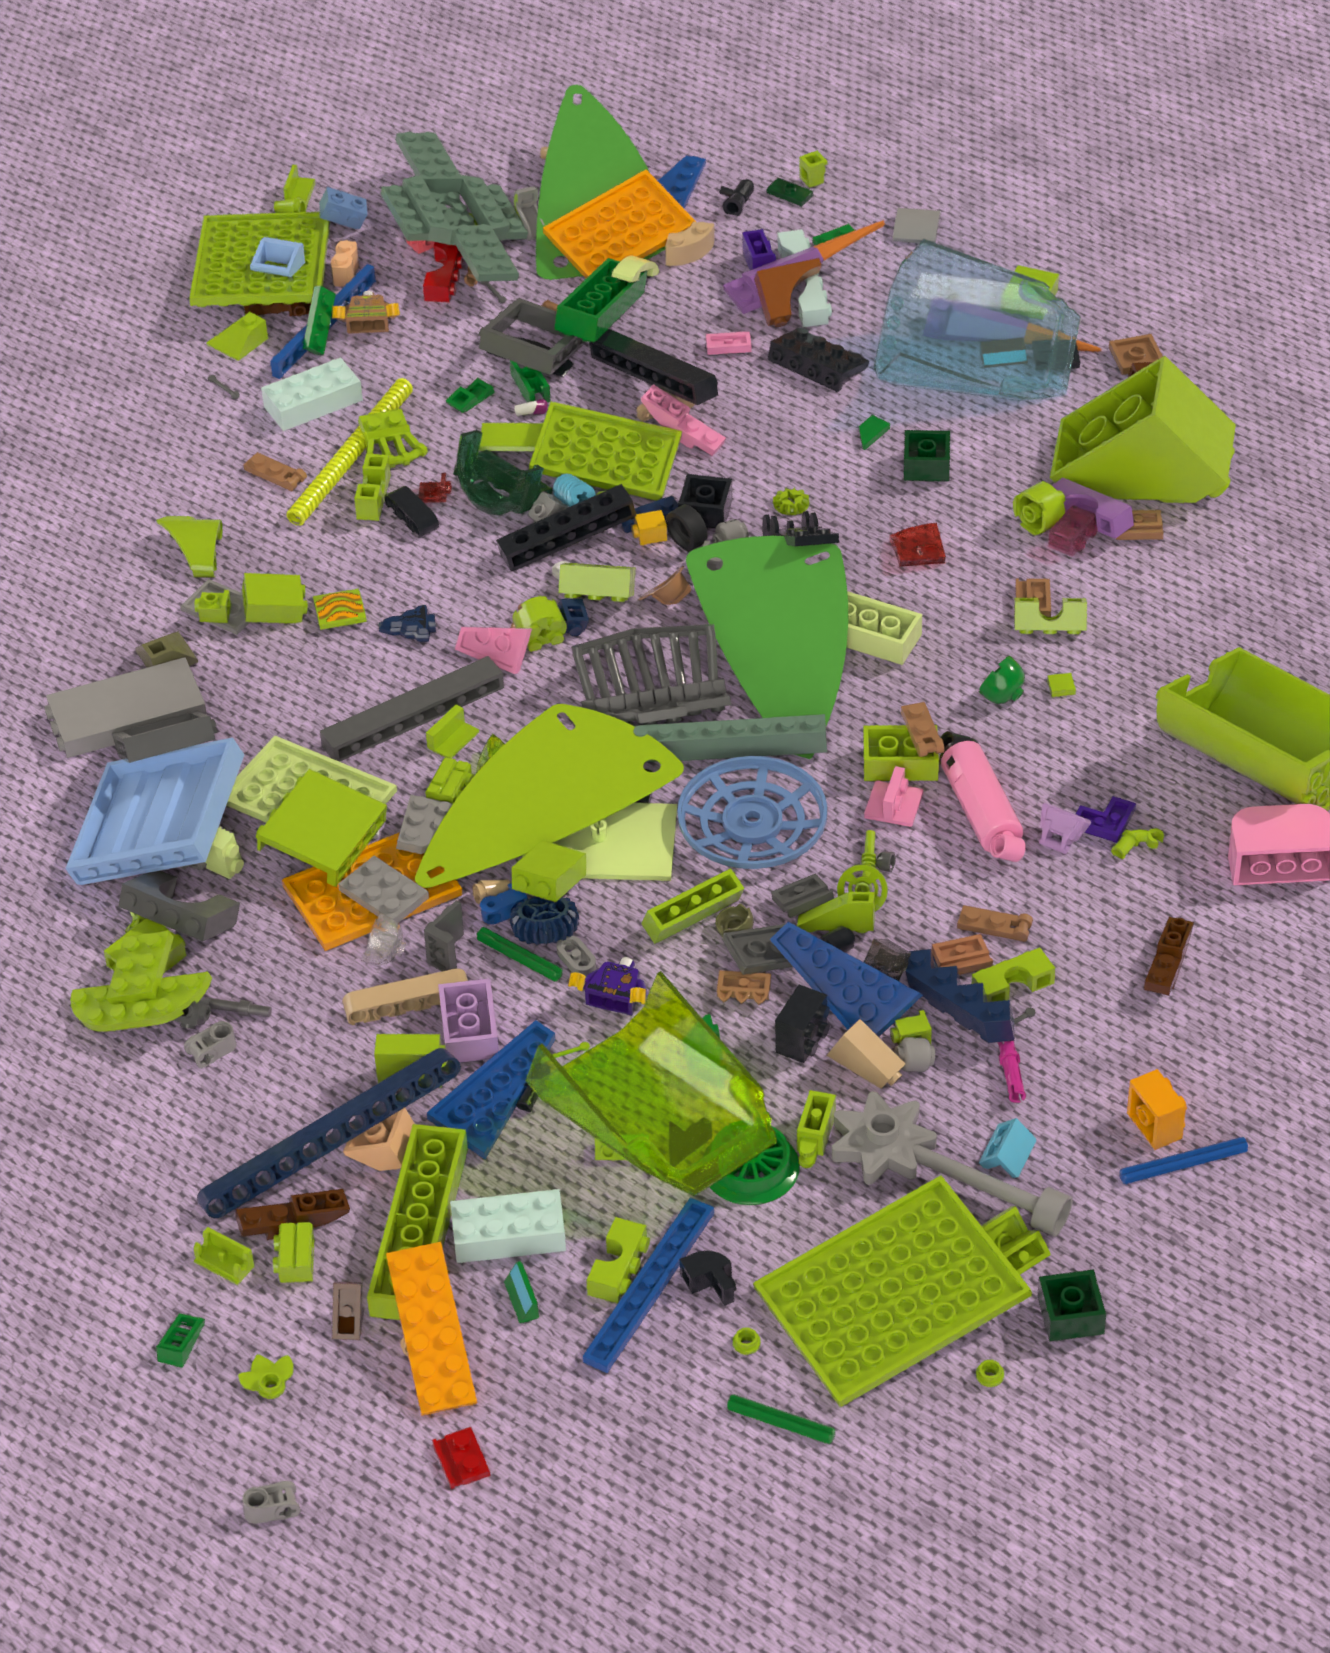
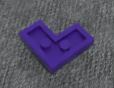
[1076,796,1136,843]

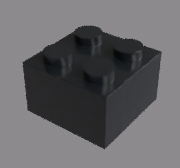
[678,474,733,529]
[775,984,830,1063]

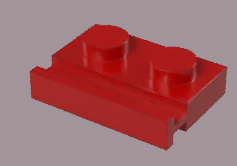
[432,1427,491,1489]

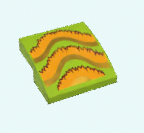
[313,588,367,630]

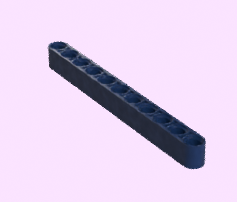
[197,1048,461,1218]

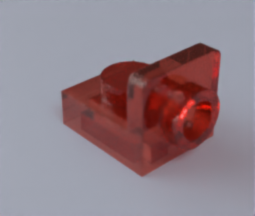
[419,472,452,503]

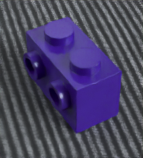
[742,229,776,270]

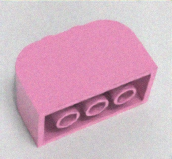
[1228,804,1330,885]

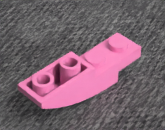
[641,384,726,456]

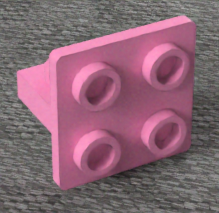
[864,766,923,827]

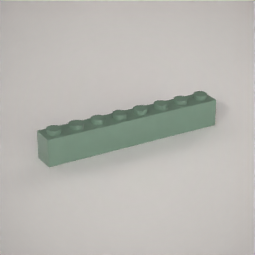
[634,714,827,762]

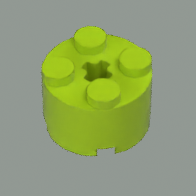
[1013,481,1066,536]
[512,596,567,652]

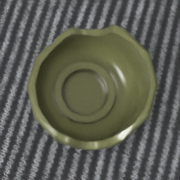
[716,903,754,937]

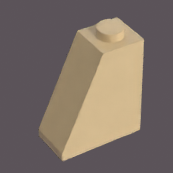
[826,1019,905,1089]

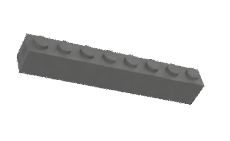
[320,656,504,762]

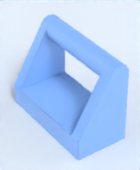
[250,237,305,277]

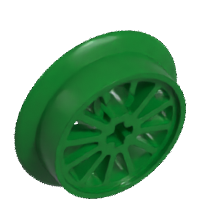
[702,1121,800,1205]

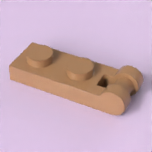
[243,452,307,491]
[901,702,944,757]
[957,905,1033,942]

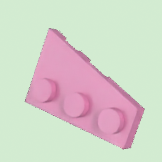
[455,627,532,674]

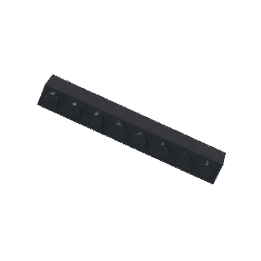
[589,329,719,405]

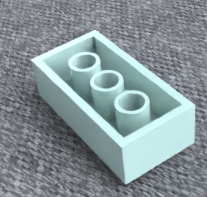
[261,357,363,431]
[450,1189,566,1263]

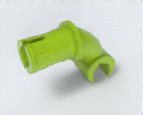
[1111,828,1165,860]

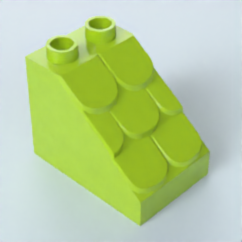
[1050,355,1236,503]

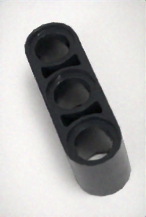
[384,486,439,538]

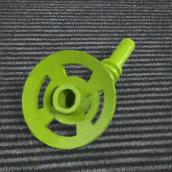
[837,830,888,912]

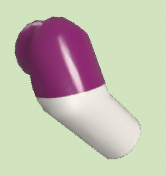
[515,399,548,416]

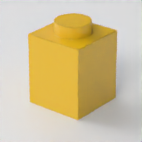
[631,510,667,545]

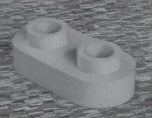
[556,936,596,976]

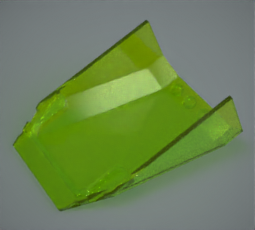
[525,971,777,1197]

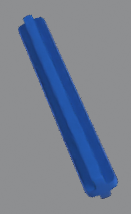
[1119,1137,1248,1184]

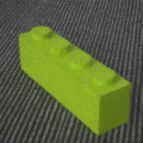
[641,868,745,944]

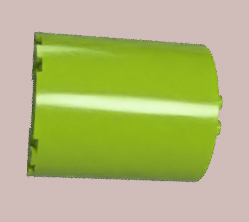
[1156,647,1330,811]

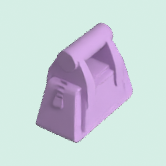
[1039,803,1091,854]

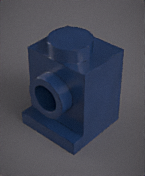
[558,599,589,636]

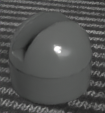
[876,851,896,872]

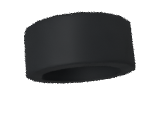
[666,504,708,551]

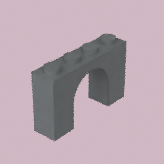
[118,870,240,941]

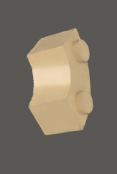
[666,222,714,266]

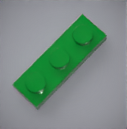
[303,286,336,355]

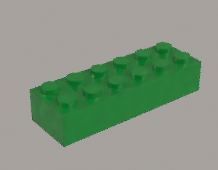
[554,258,648,342]

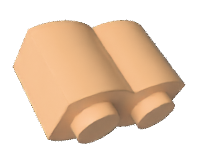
[331,240,359,287]

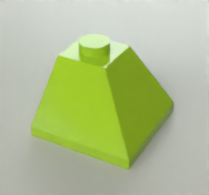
[206,312,268,361]

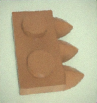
[717,970,771,1005]

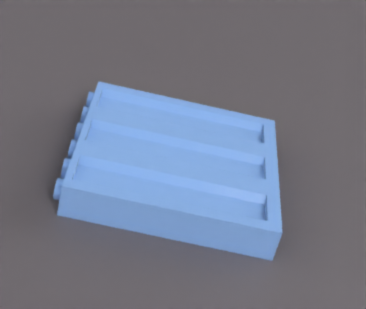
[65,738,244,885]

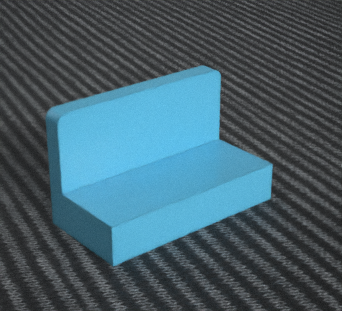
[979,1118,1036,1178]

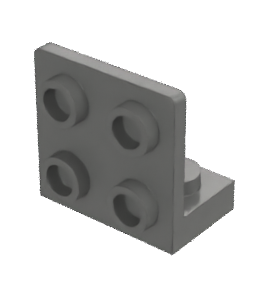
[424,900,464,971]

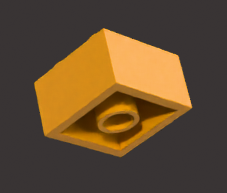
[1127,1069,1187,1150]

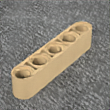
[342,969,468,1025]

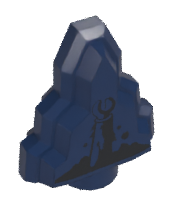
[378,605,436,642]

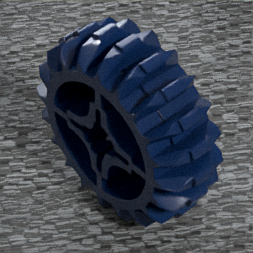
[510,896,579,946]

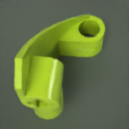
[156,516,223,578]

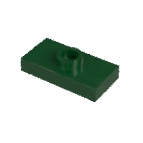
[766,177,813,207]

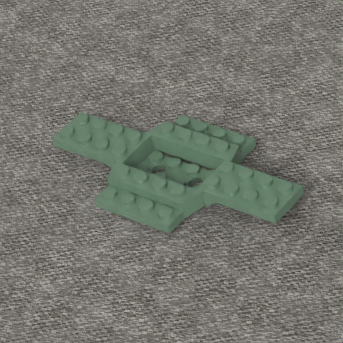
[380,132,528,282]

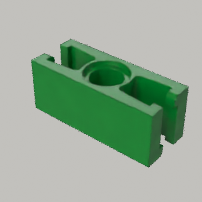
[510,360,551,403]

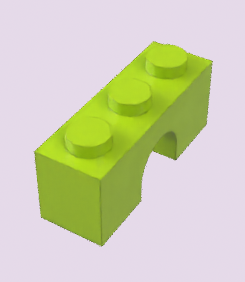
[354,454,391,521]
[1014,598,1087,634]
[971,947,1056,1002]
[586,1217,650,1303]

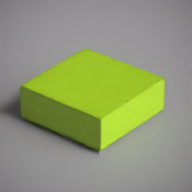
[1047,673,1076,697]

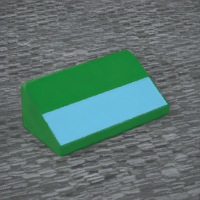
[504,1261,539,1323]

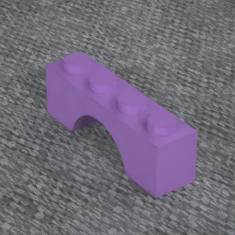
[1052,478,1134,539]

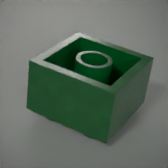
[903,430,950,481]
[1037,1269,1106,1342]

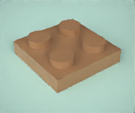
[1109,334,1163,375]

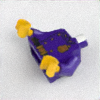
[568,957,649,1016]

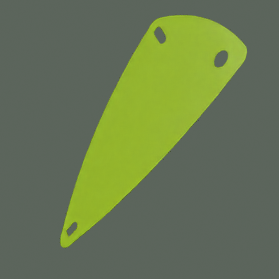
[415,704,684,888]

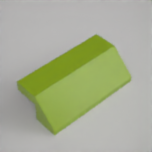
[480,422,543,451]
[981,1206,1051,1275]

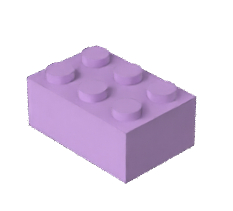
[438,979,499,1062]

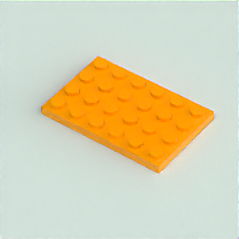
[543,169,696,278]
[282,832,463,951]

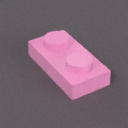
[706,331,751,355]

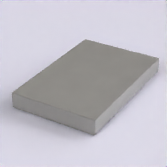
[180,579,250,635]

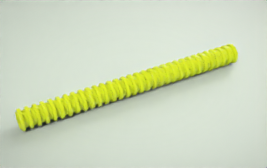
[286,378,413,526]

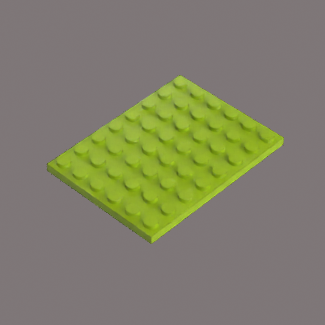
[189,211,330,307]
[753,1175,1032,1408]

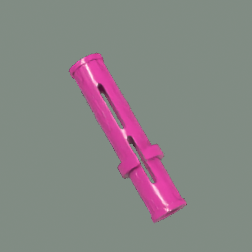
[997,1041,1026,1103]

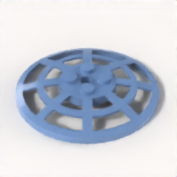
[677,756,827,869]

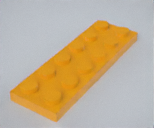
[386,1242,477,1416]

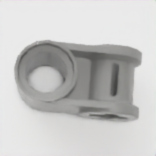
[184,1021,236,1069]
[243,1481,301,1524]

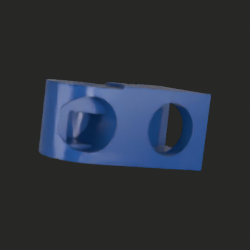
[480,883,528,925]

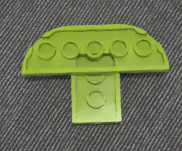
[71,931,212,1032]

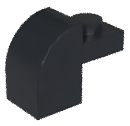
[679,1251,737,1306]

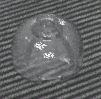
[361,913,406,966]

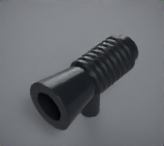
[719,179,754,216]

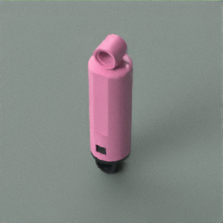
[939,731,1025,862]

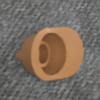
[638,566,691,605]

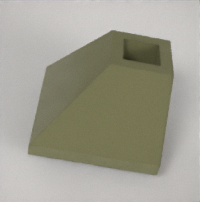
[135,631,198,668]

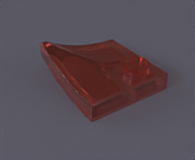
[889,523,946,567]

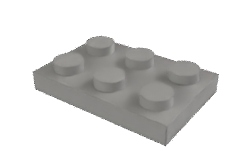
[338,856,429,927]

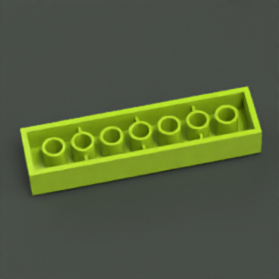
[367,1124,468,1320]

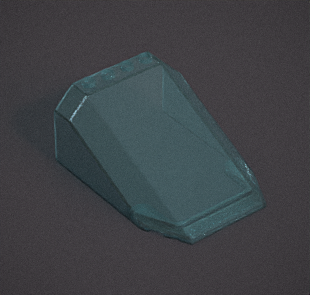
[873,239,1081,401]

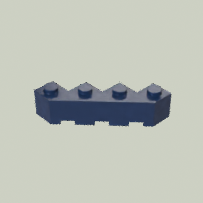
[905,949,1015,1043]

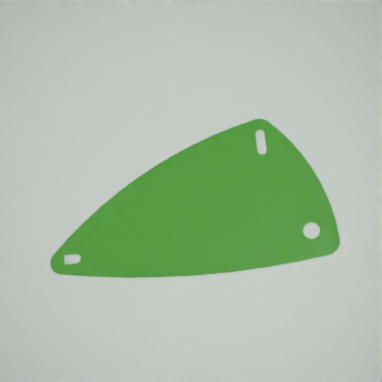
[536,85,666,280]
[686,536,848,759]

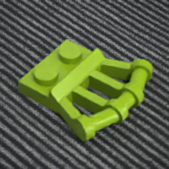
[358,408,428,469]

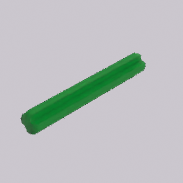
[476,927,563,982]
[727,1394,835,1444]

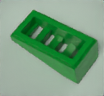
[156,1313,205,1368]

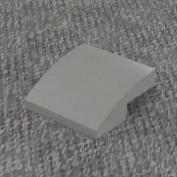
[893,208,940,244]

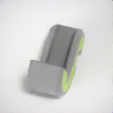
[514,186,545,241]

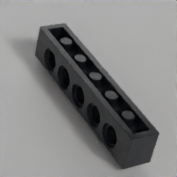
[496,484,637,572]

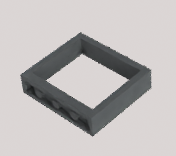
[478,297,586,375]
[112,711,217,763]

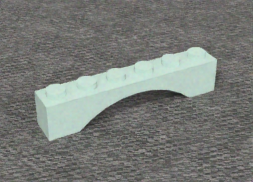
[777,229,832,327]

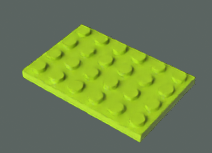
[529,401,682,501]

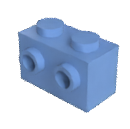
[319,187,368,229]

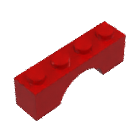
[423,242,463,303]

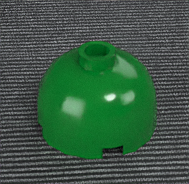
[978,656,1025,704]

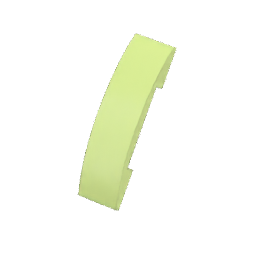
[612,256,659,282]

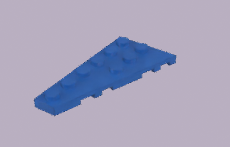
[658,155,706,209]
[770,922,923,1037]
[427,1020,556,1160]

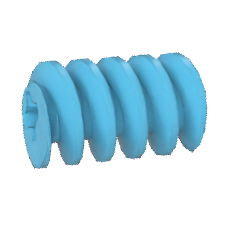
[553,474,595,507]

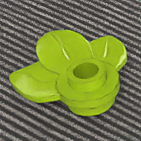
[238,1354,294,1399]

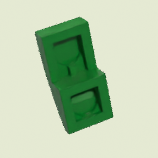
[445,377,495,413]

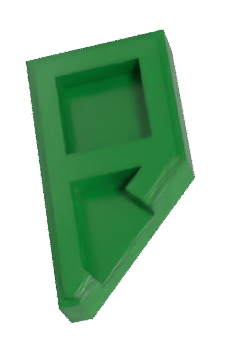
[859,415,890,450]

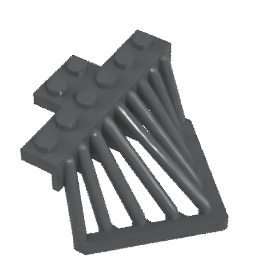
[571,624,731,725]

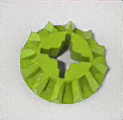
[773,487,810,515]

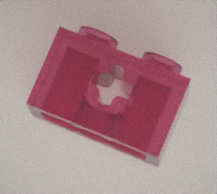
[1048,505,1098,557]

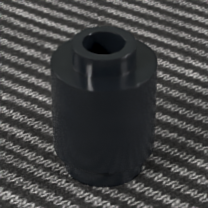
[819,926,855,953]

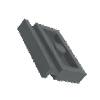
[771,873,834,918]

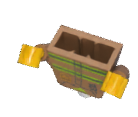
[332,291,400,334]

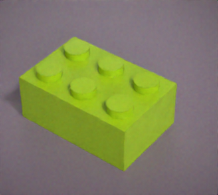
[558,562,636,602]
[863,725,939,781]

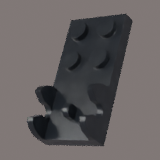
[762,511,839,547]

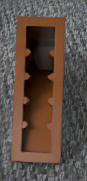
[754,258,822,327]

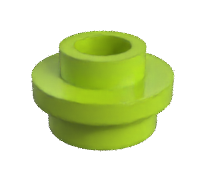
[732,1327,761,1355]
[976,1360,1004,1387]

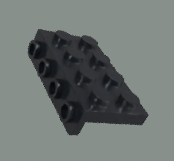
[768,328,870,392]

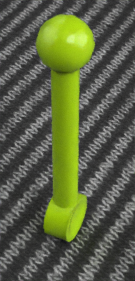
[543,1042,590,1062]

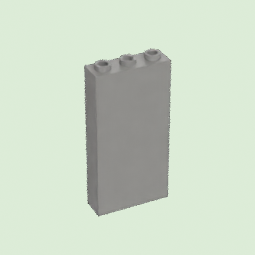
[44,657,207,758]

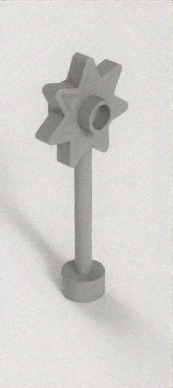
[832,1091,1073,1237]

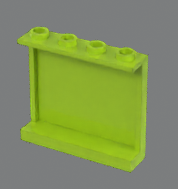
[256,769,387,887]

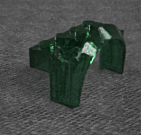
[453,430,553,515]

